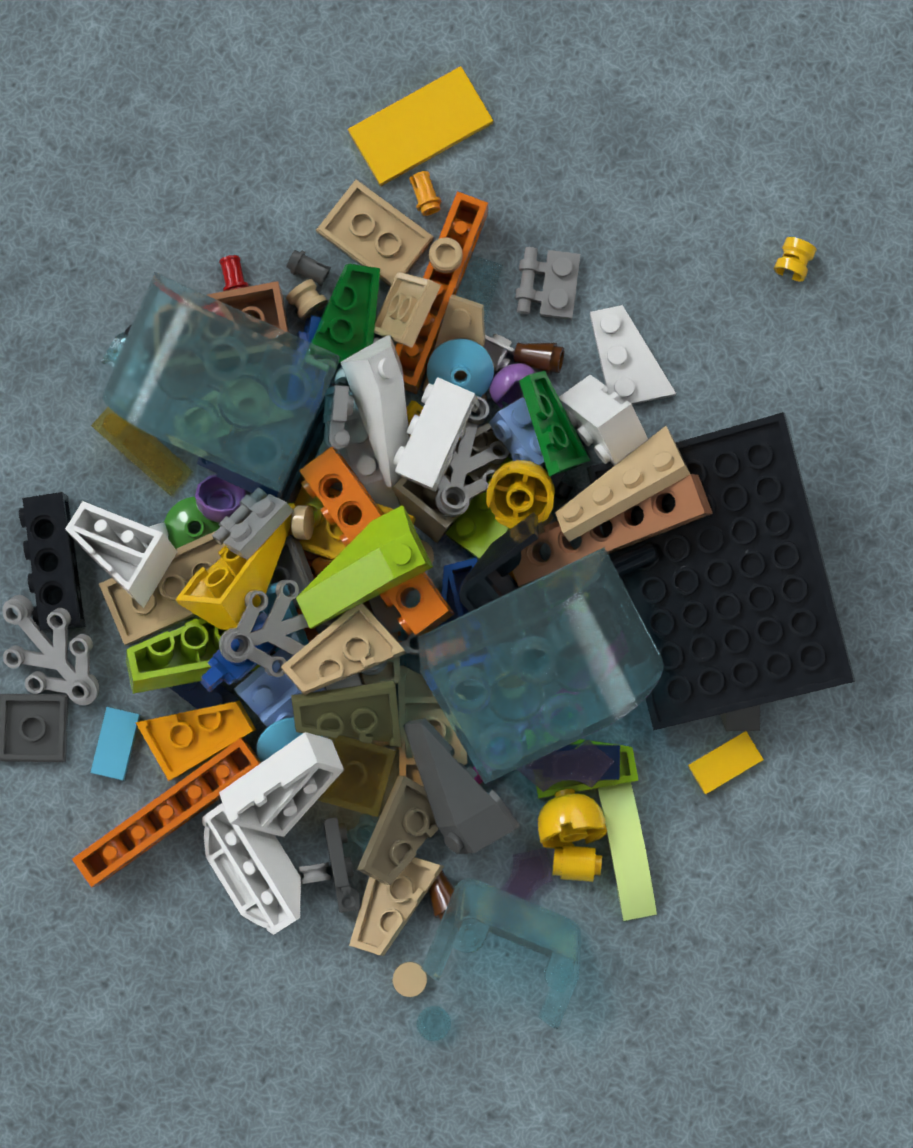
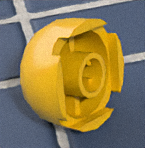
[486,460,555,529]
[538,789,607,849]

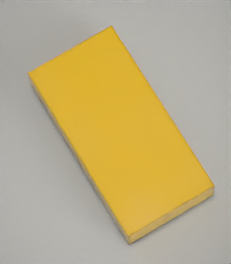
[687,731,764,794]

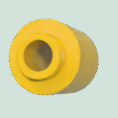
[553,845,602,882]

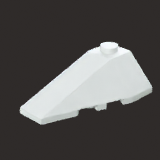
[341,335,410,487]

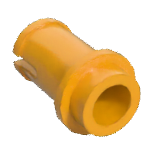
[409,171,442,216]

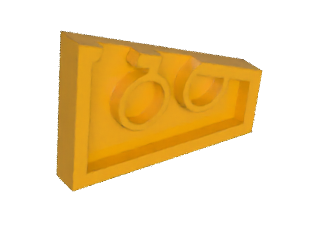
[135,700,256,781]

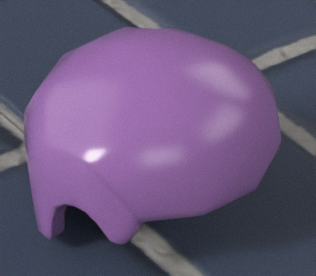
[489,363,536,408]
[195,474,246,523]

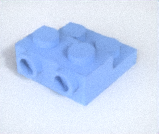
[489,397,546,467]
[234,649,326,727]

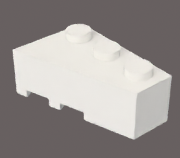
[559,375,648,466]
[393,377,480,492]
[65,501,178,608]
[219,732,344,837]

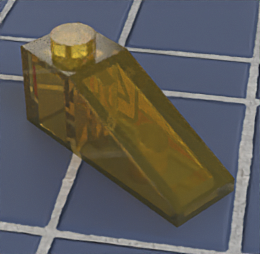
[91,401,193,496]

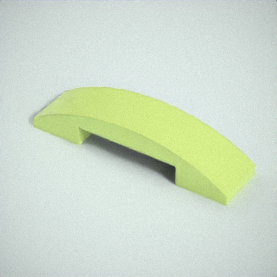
[597,782,657,921]

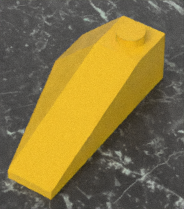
[175,503,296,630]

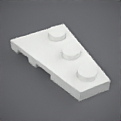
[590,305,676,405]

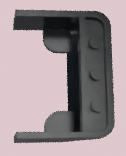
[459,512,620,684]

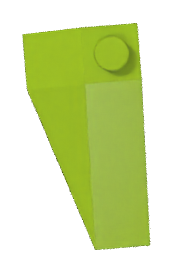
[296,505,433,629]

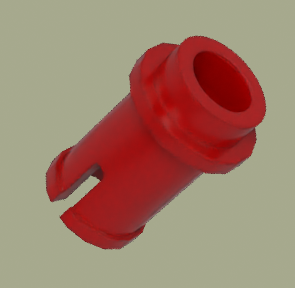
[219,255,249,291]

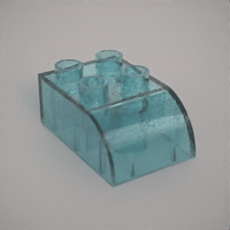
[102,272,341,493]
[418,547,664,784]

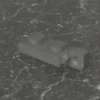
[323,817,360,913]

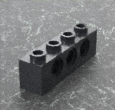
[19,492,86,633]

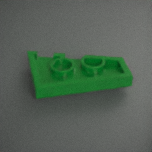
[304,264,380,364]
[519,371,590,477]

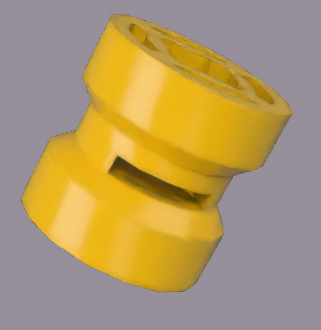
[773,237,817,282]

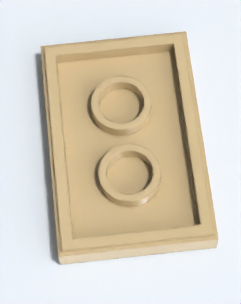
[316,180,434,287]
[374,272,441,348]

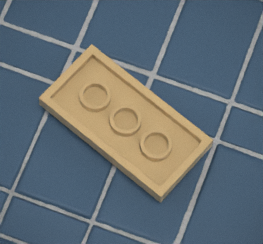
[99,531,225,646]

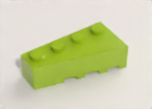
[126,614,260,694]

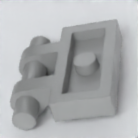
[515,247,581,320]
[323,385,354,450]
[212,487,293,560]

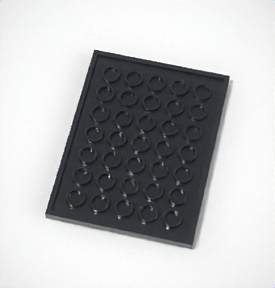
[587,412,855,731]

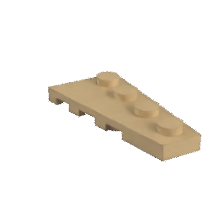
[555,426,690,542]

